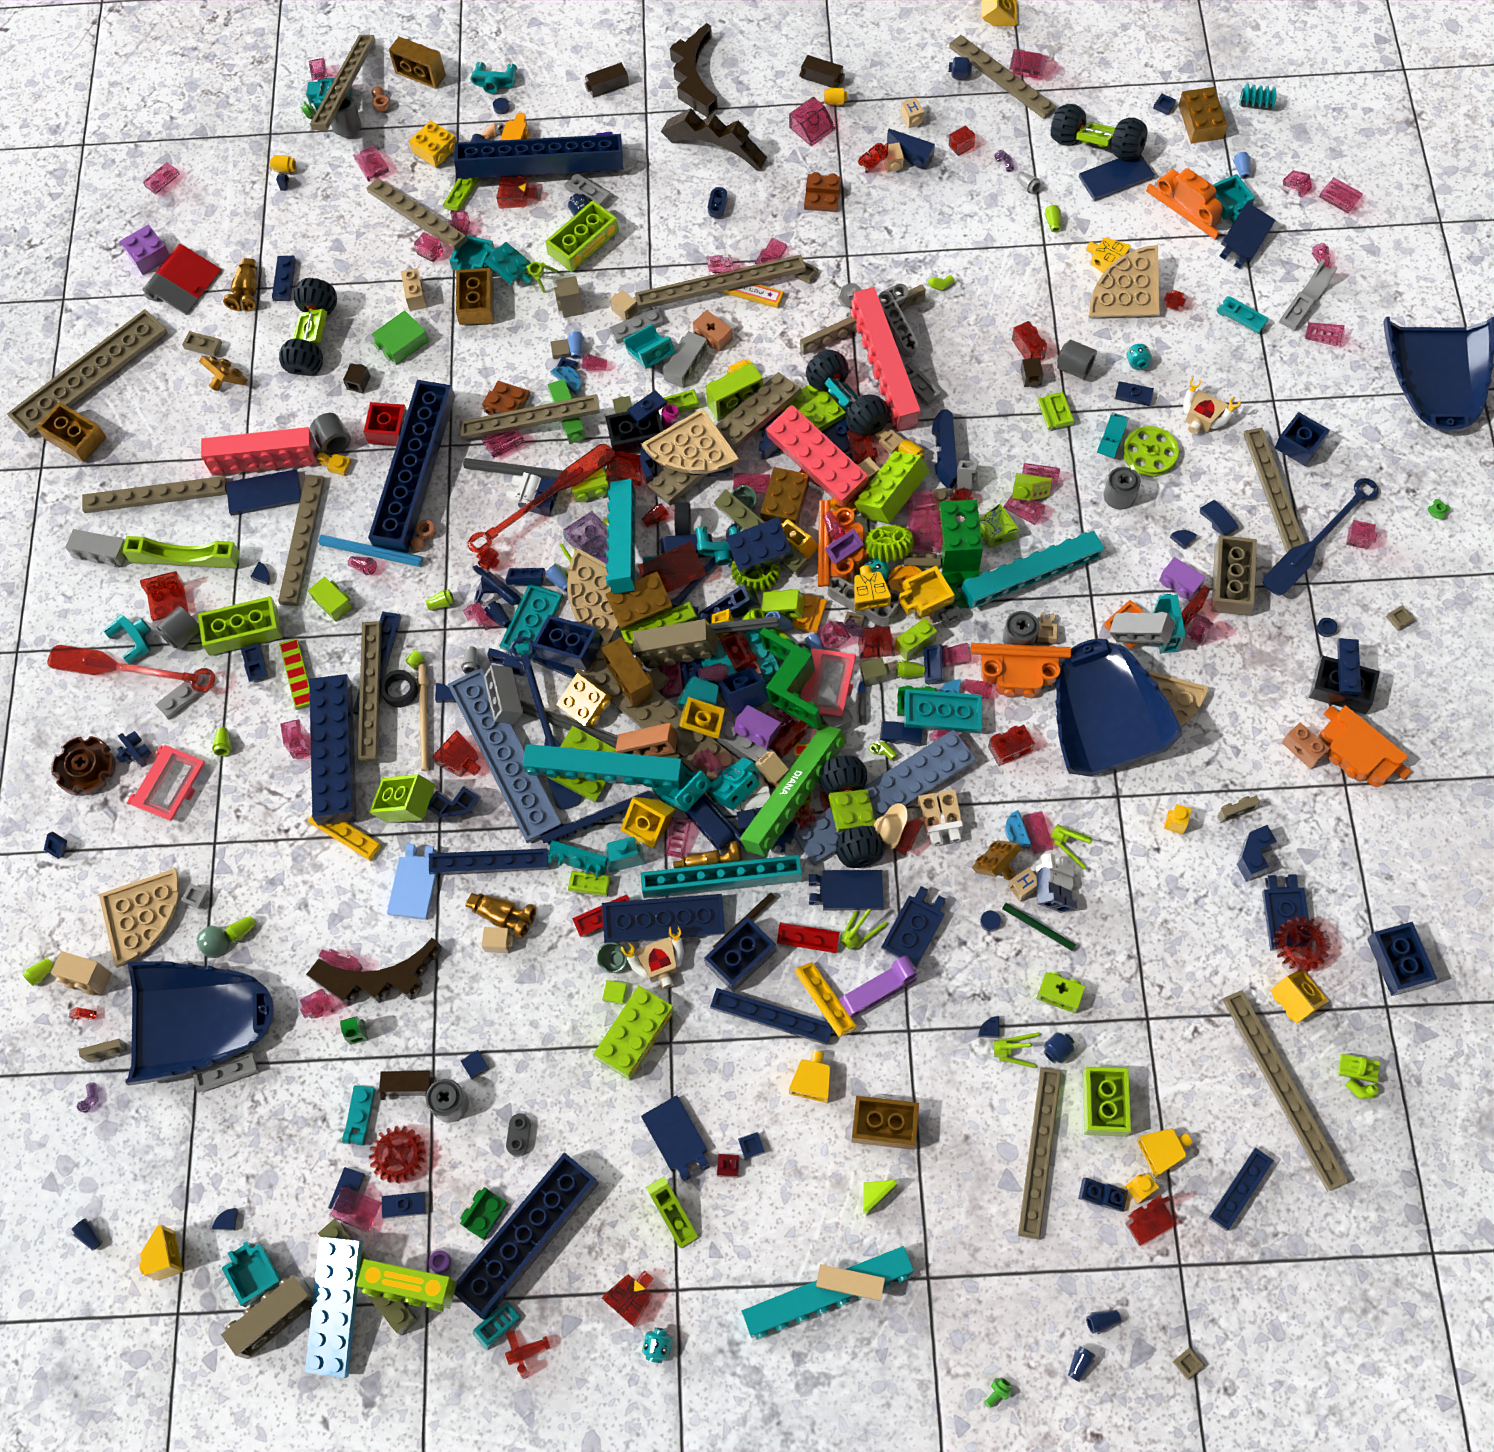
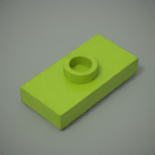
[663,389,700,412]
[568,871,611,897]

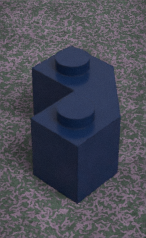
[427,786,482,818]
[1237,825,1277,882]

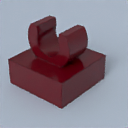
[717,1154,740,1178]

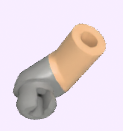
[482,123,505,140]

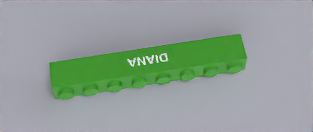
[740,725,847,857]

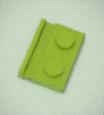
[1038,392,1074,430]

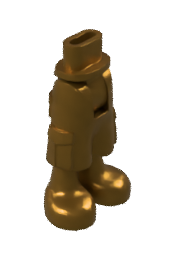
[223,258,257,312]
[673,841,742,869]
[465,893,537,939]

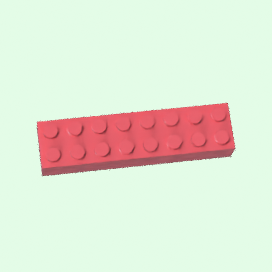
[850,287,921,432]

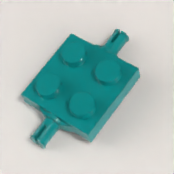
[483,242,533,285]

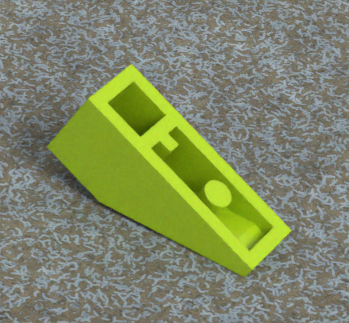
[646,1176,698,1248]

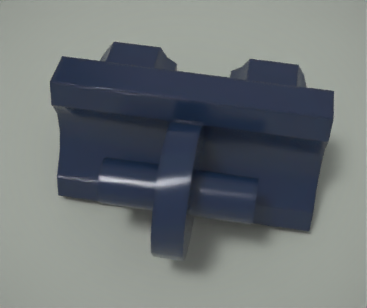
[116,731,152,767]

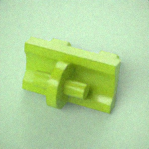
[1338,1054,1380,1083]

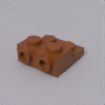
[804,172,841,212]
[482,381,531,415]

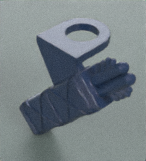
[472,565,521,606]

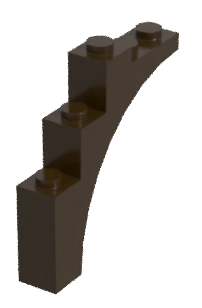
[670,23,718,117]
[661,108,767,171]
[306,938,442,1006]

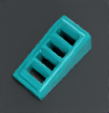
[473,1301,521,1350]

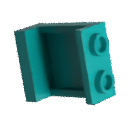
[623,324,676,369]
[1152,594,1185,654]
[652,764,712,812]

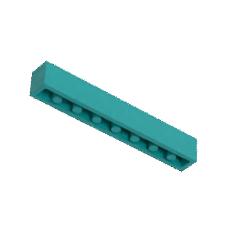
[606,479,636,594]
[961,531,1105,609]
[522,744,682,789]
[640,855,802,899]
[741,1246,914,1340]

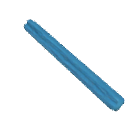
[318,535,423,567]

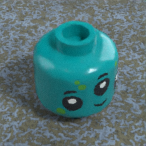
[1126,344,1152,370]
[864,558,891,581]
[642,1327,673,1363]

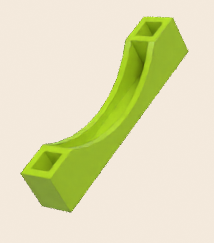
[123,536,240,568]

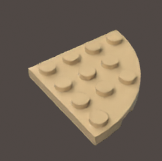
[1088,245,1160,318]
[641,408,740,474]
[567,548,636,646]
[1147,670,1209,727]
[99,868,180,968]

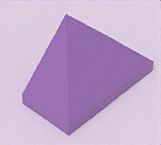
[824,529,864,564]

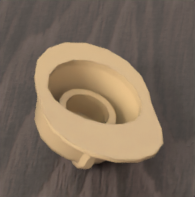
[873,803,908,850]

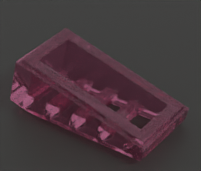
[308,58,328,81]
[1305,322,1345,347]
[1003,495,1045,525]
[665,817,692,858]

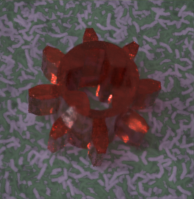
[1164,289,1186,310]
[950,487,973,501]
[476,547,500,570]
[793,803,816,829]

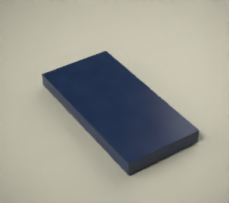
[1079,155,1155,201]
[226,469,301,516]

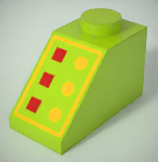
[1012,473,1052,501]

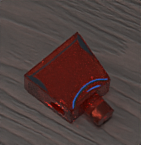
[858,625,895,659]

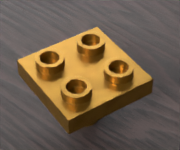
[199,356,248,391]
[972,840,1022,880]

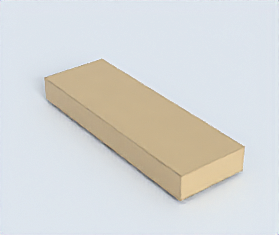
[816,1264,885,1301]

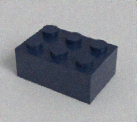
[726,517,794,576]
[532,615,604,671]
[704,917,777,992]
[1367,921,1437,996]

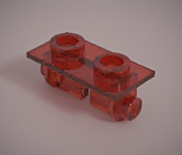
[858,142,889,173]

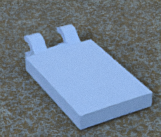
[387,843,437,920]

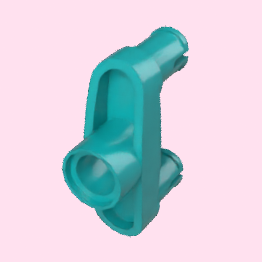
[470,62,517,94]
[695,526,741,566]
[103,614,152,665]

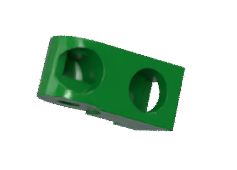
[340,1016,368,1045]

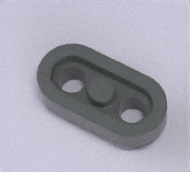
[506,1113,531,1157]

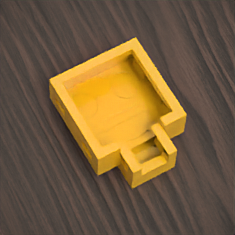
[899,566,955,618]

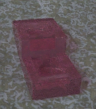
[755,238,787,265]
[943,642,972,667]

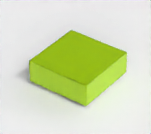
[602,980,627,1005]

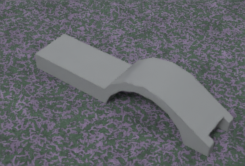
[1279,259,1338,331]

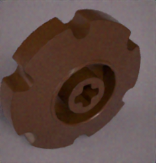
[51,736,116,796]

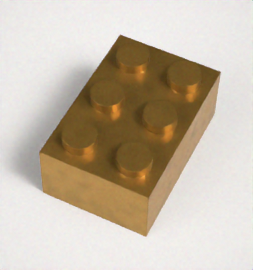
[389,36,446,89]
[1178,87,1227,144]
[456,268,494,325]
[36,402,106,463]
[760,467,809,526]
[605,572,673,630]
[602,637,654,708]
[851,1096,919,1150]

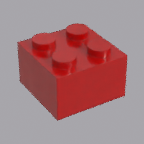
[363,402,407,446]

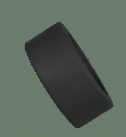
[674,502,691,535]
[380,670,418,708]

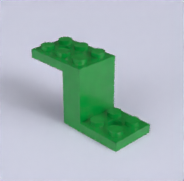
[939,500,983,609]
[760,627,822,730]

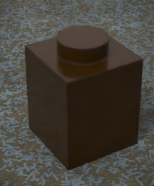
[1020,358,1043,387]
[343,363,371,394]

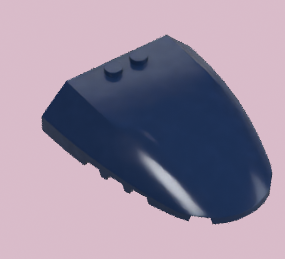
[1383,316,1494,432]
[1055,638,1183,777]
[125,961,274,1086]

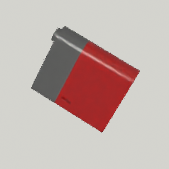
[142,244,222,315]

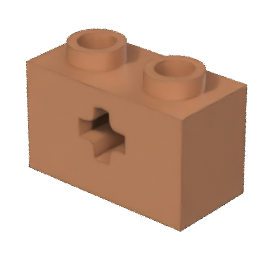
[693,310,733,352]
[1282,722,1330,769]

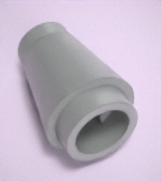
[1017,172,1041,194]
[461,646,480,674]

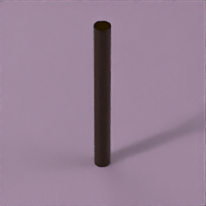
[713,892,776,948]

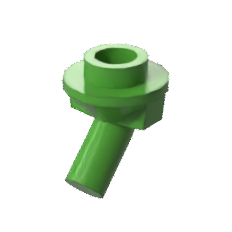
[984,1378,1013,1408]

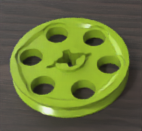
[1123,426,1179,477]

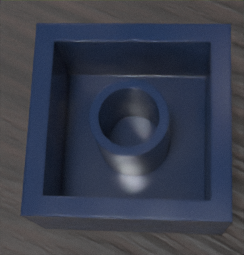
[1275,412,1330,467]
[717,667,769,714]

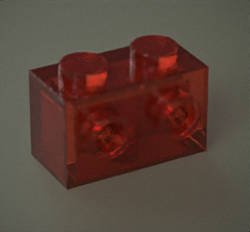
[1012,321,1047,361]
[719,632,758,672]
[988,725,1035,766]

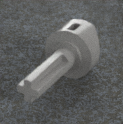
[838,283,862,307]

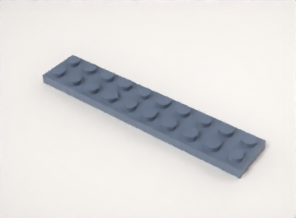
[448,668,562,843]
[794,729,976,866]

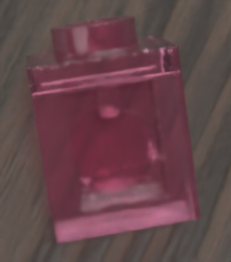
[1282,170,1312,197]
[463,602,492,631]
[766,707,793,733]
[693,748,723,776]

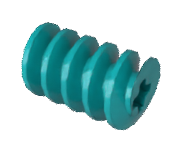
[1239,83,1277,109]

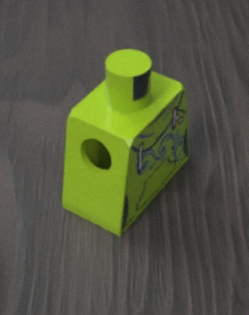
[979,503,1019,547]

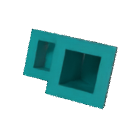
[1097,412,1130,458]

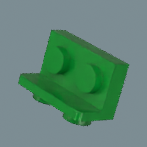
[460,1187,508,1240]

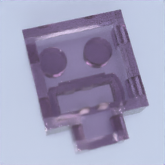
[563,511,609,558]

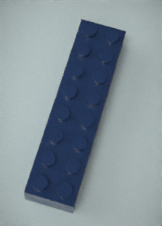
[309,674,357,826]
[454,1152,599,1320]

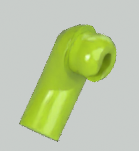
[928,275,955,291]
[869,742,898,761]
[1345,1078,1379,1099]

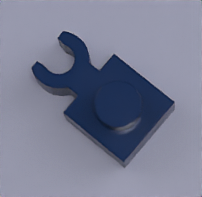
[771,822,798,855]

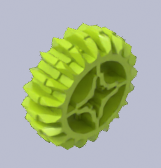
[864,524,914,562]
[731,560,781,593]

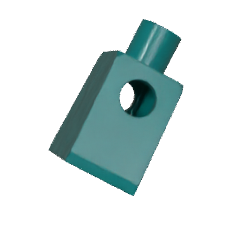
[676,669,718,708]
[605,837,645,873]

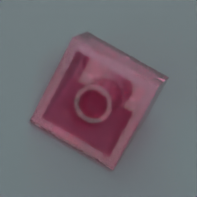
[1009,49,1048,78]
[789,96,836,146]
[908,509,943,553]

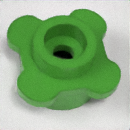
[301,101,316,119]
[1428,499,1450,519]

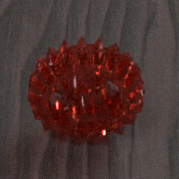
[1273,916,1330,972]
[369,1126,427,1184]

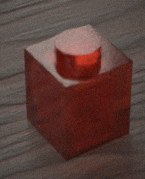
[948,125,976,156]

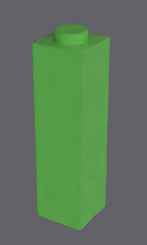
[547,379,586,444]

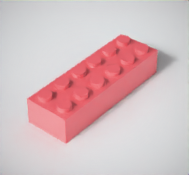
[766,405,869,507]
[201,427,318,476]

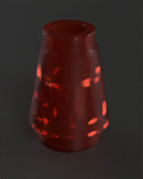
[641,503,669,527]

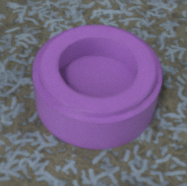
[429,1250,451,1273]

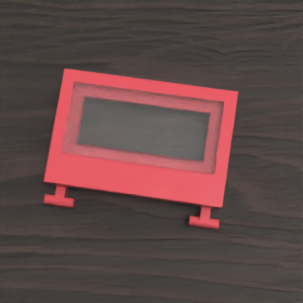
[801,648,856,718]
[126,745,205,822]

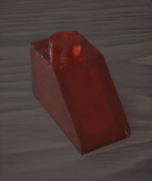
[893,816,926,856]

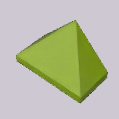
[863,1180,897,1216]

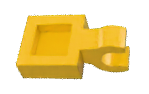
[317,452,352,476]

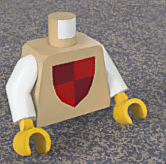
[1183,377,1241,434]
[621,926,684,989]

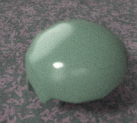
[731,485,757,511]
[196,925,230,958]
[596,942,628,973]

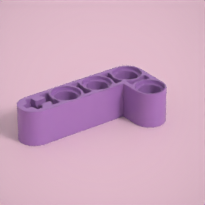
[839,955,918,1018]

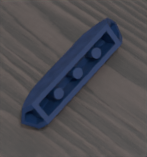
[932,409,957,489]

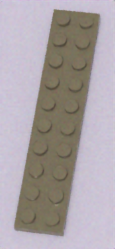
[7,309,168,438]
[647,372,803,506]
[574,644,739,782]

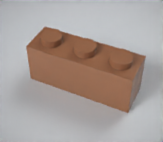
[615,723,678,757]

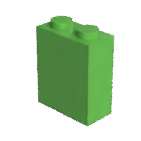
[372,310,429,365]

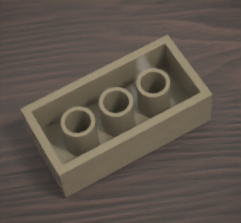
[1211,535,1257,616]
[633,619,718,669]
[221,1275,313,1359]

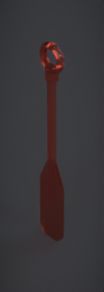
[468,444,616,553]
[47,645,216,692]

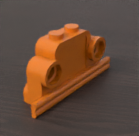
[1146,168,1222,240]
[818,500,868,587]
[971,643,1071,698]
[1319,705,1412,787]

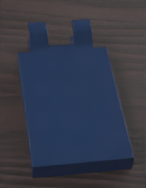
[1219,202,1276,269]
[809,870,883,911]
[1262,874,1313,951]
[881,886,946,968]
[641,1095,710,1182]

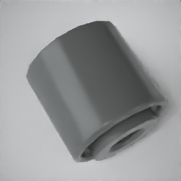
[331,96,361,136]
[1057,339,1097,380]
[310,412,351,455]
[1103,467,1141,510]
[156,606,200,650]
[1003,611,1039,645]
[426,1079,469,1123]

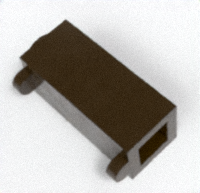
[799,55,845,88]
[584,62,629,98]
[379,1071,437,1100]

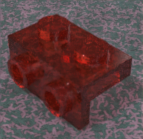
[846,430,878,464]

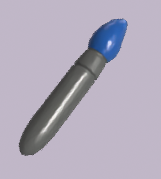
[858,681,866,725]

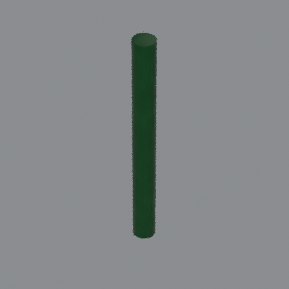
[1002,903,1076,951]

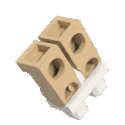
[917,789,963,846]

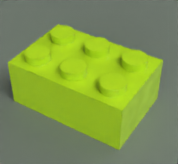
[706,363,763,421]
[369,774,436,823]
[1082,1067,1131,1137]

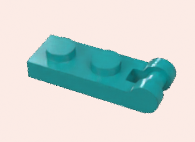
[1216,296,1269,334]
[342,1085,376,1146]

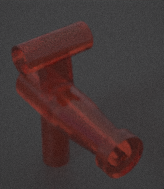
[505,1330,551,1379]

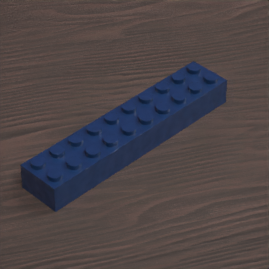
[454,134,624,179]
[368,380,455,553]

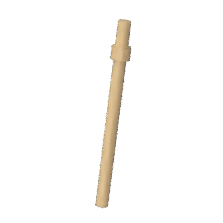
[417,664,429,771]

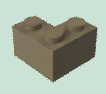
[554,276,584,318]

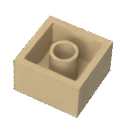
[51,951,112,996]

